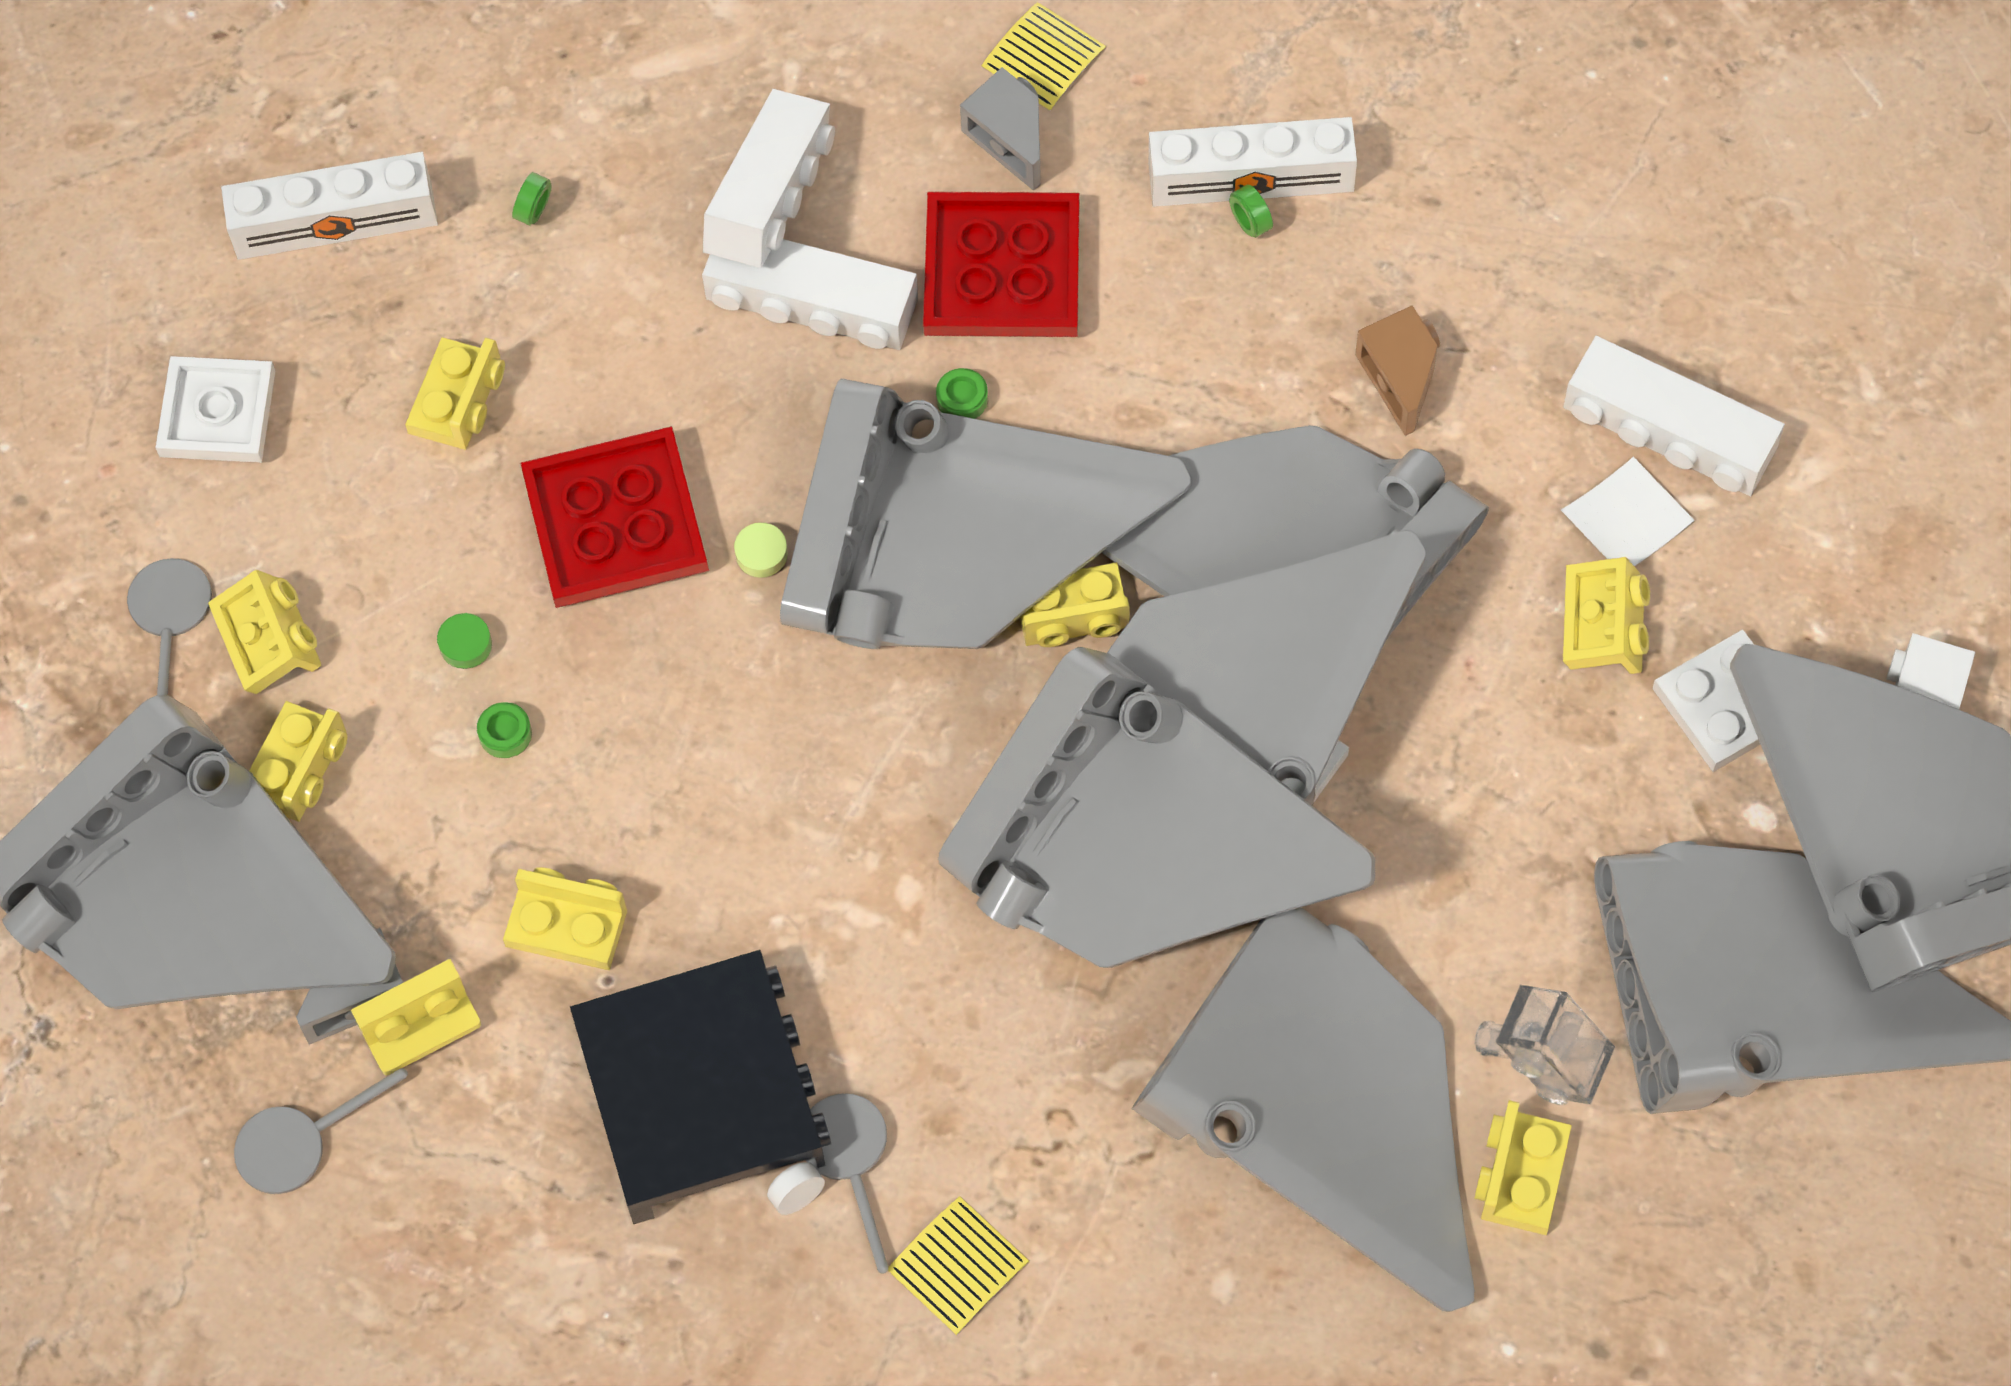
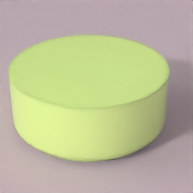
[734,522,788,578]

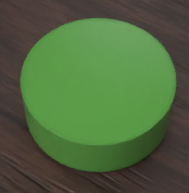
[512,172,552,226]
[1229,184,1273,238]
[936,368,988,419]
[437,613,492,669]
[477,702,532,758]

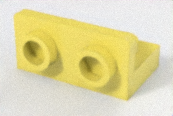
[405,337,505,450]
[1563,557,1650,674]
[1020,562,1130,647]
[208,570,321,694]
[249,701,347,822]
[503,867,627,971]
[351,959,481,1075]
[1474,1100,1572,1235]

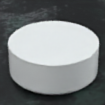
[767,1162,825,1215]

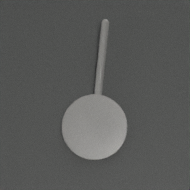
[127,558,212,695]
[234,1068,408,1194]
[806,1094,888,1274]

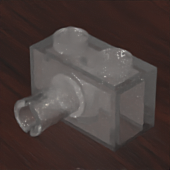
[1475,985,1615,1105]

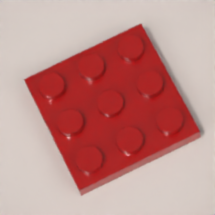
[923,192,1080,337]
[520,426,709,608]

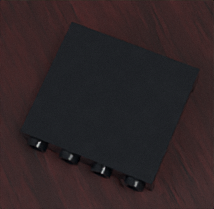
[570,950,831,1225]

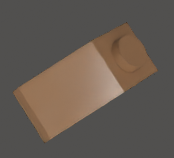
[1355,305,1440,436]

